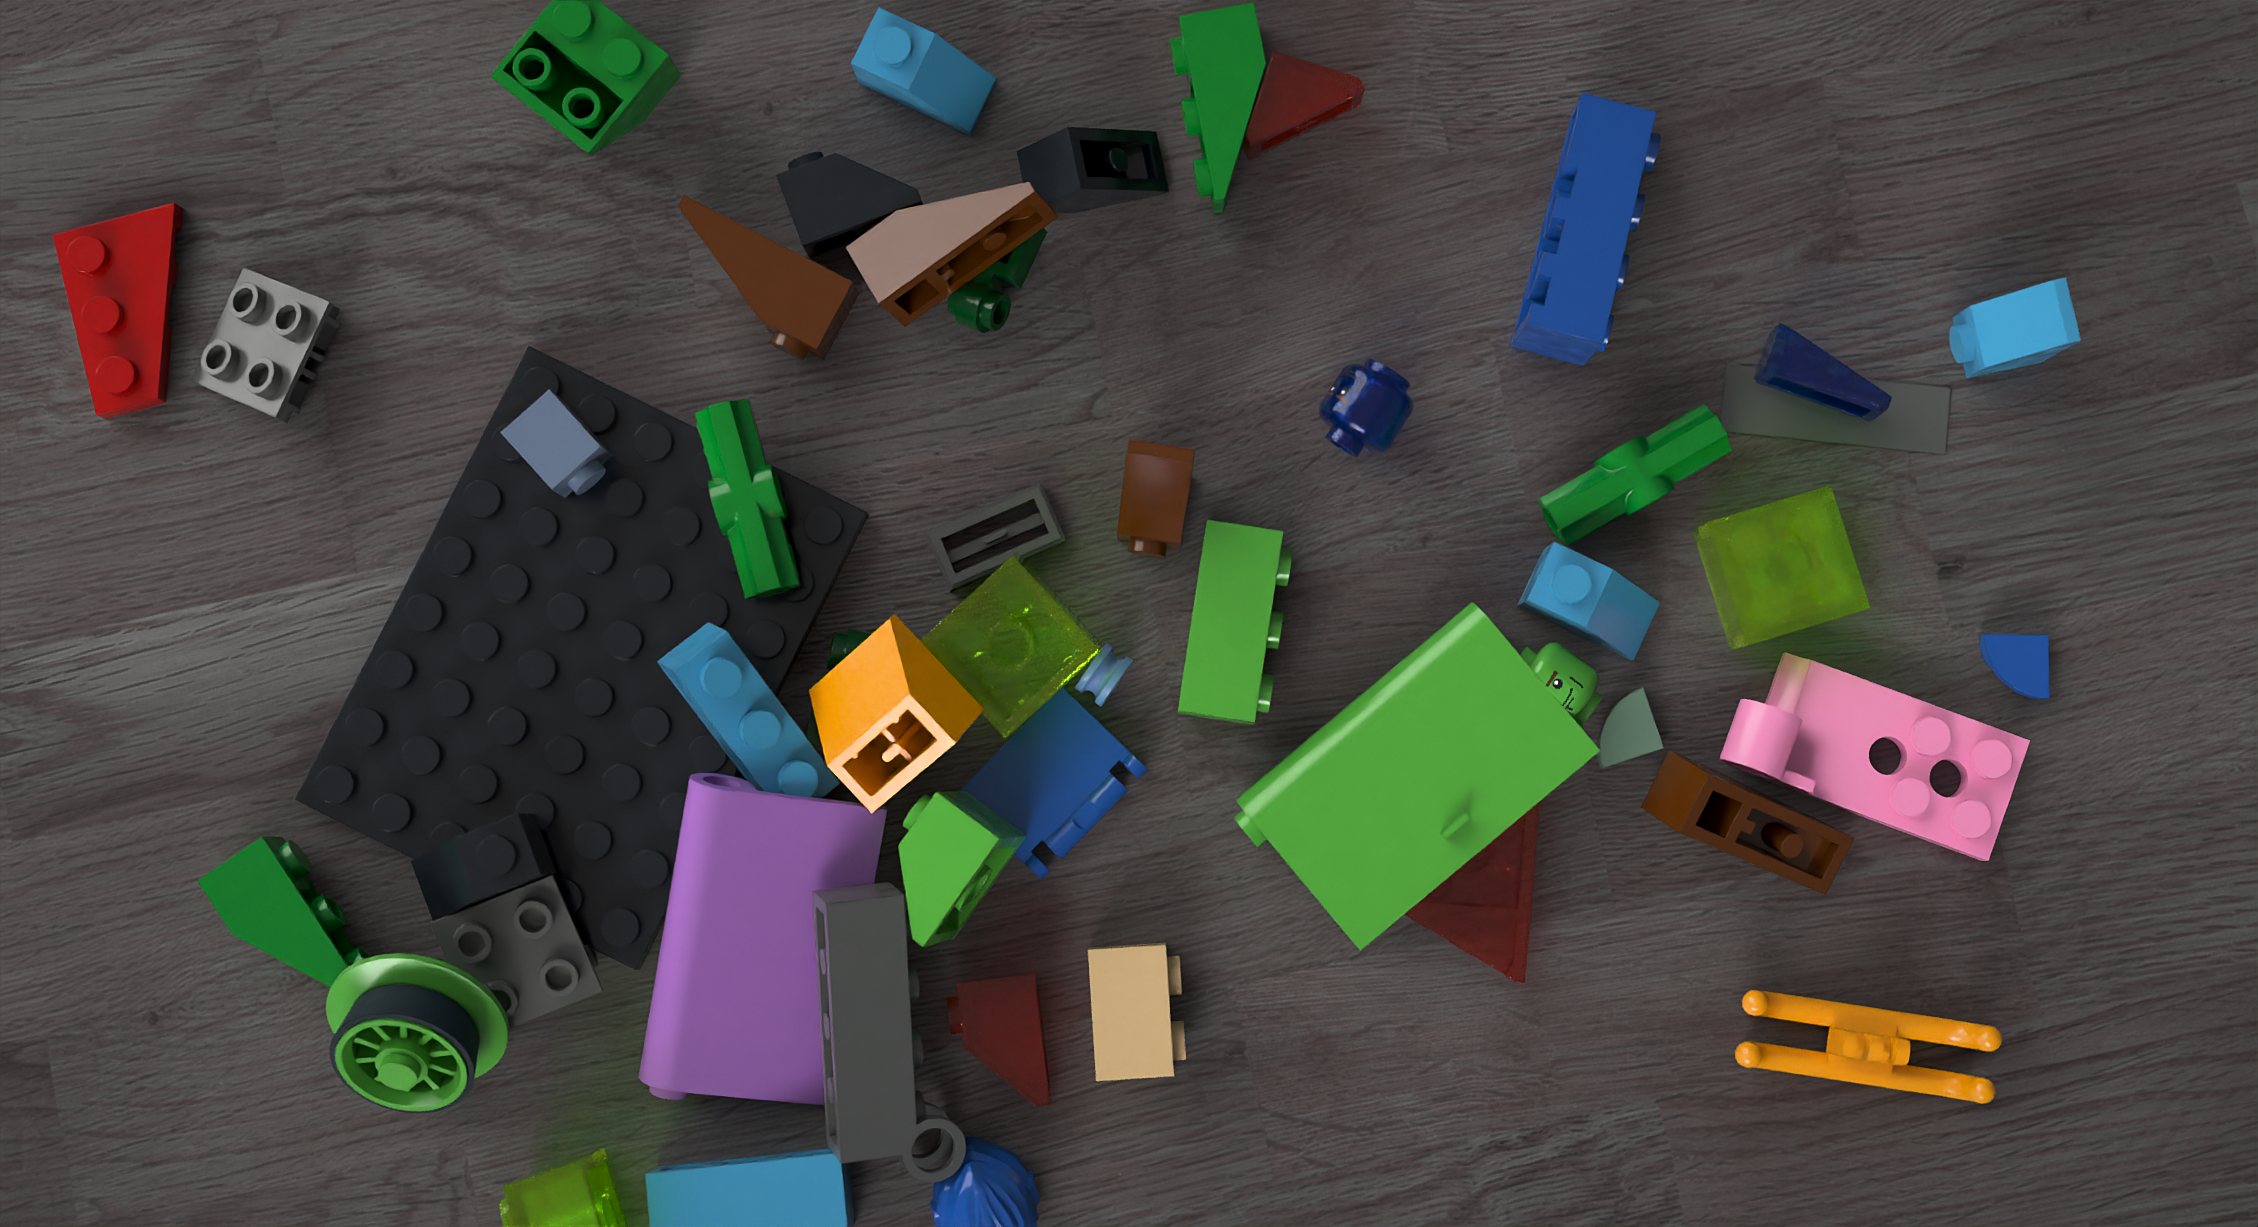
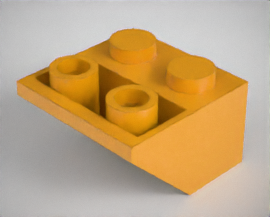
[809,614,984,813]

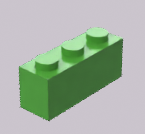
[1177,520,1293,725]

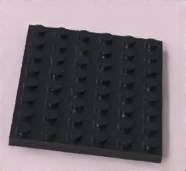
[295,346,869,970]

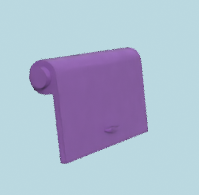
[638,773,887,1105]

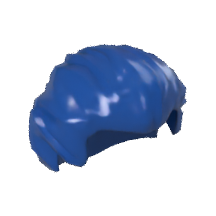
[930,1136,1040,1227]

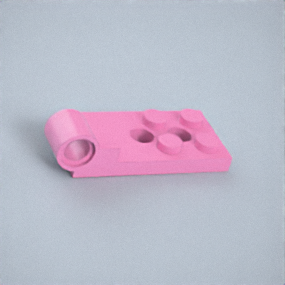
[1719,652,2030,861]

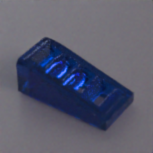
[1753,323,1892,422]

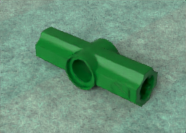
[695,399,801,600]
[1537,404,1732,547]

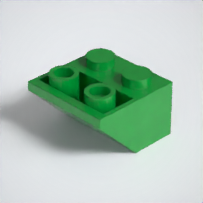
[490,0,681,156]

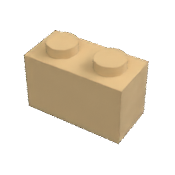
[1088,943,1186,1081]

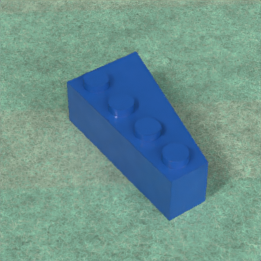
[1510,93,1661,366]

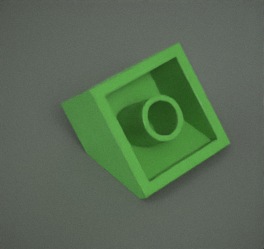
[898,791,1027,947]

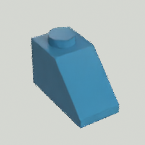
[851,7,997,136]
[1949,277,2081,378]
[1517,542,1660,660]

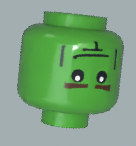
[1520,642,1603,727]

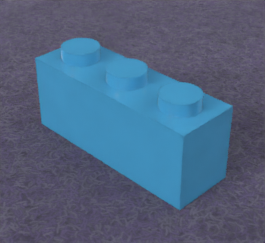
[657,622,840,798]
[645,1148,855,1227]

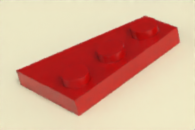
[53,202,183,419]

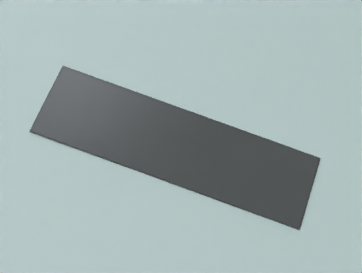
[1720,364,1951,455]

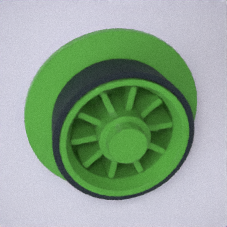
[326,953,509,1113]

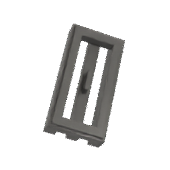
[925,482,1066,592]

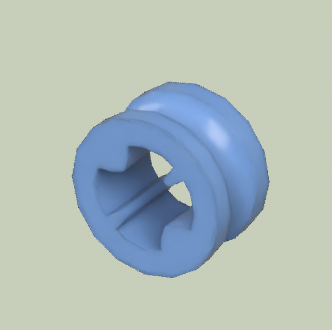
[1075,642,1134,707]

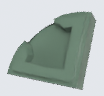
[1597,688,1664,768]

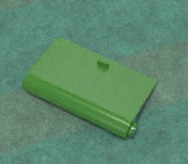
[1233,602,1601,951]

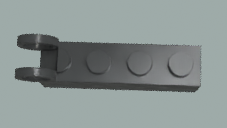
[812,882,966,1183]

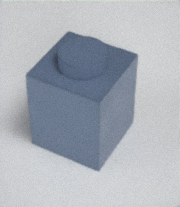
[500,389,613,497]

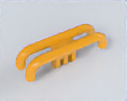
[1735,990,2002,1104]

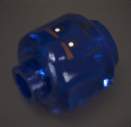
[1319,358,1414,457]

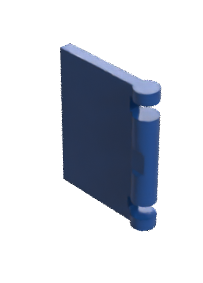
[960,686,1148,880]

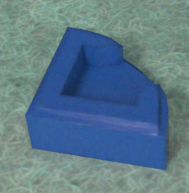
[1979,634,2050,700]

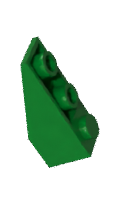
[1169,2,1266,214]
[197,836,372,987]

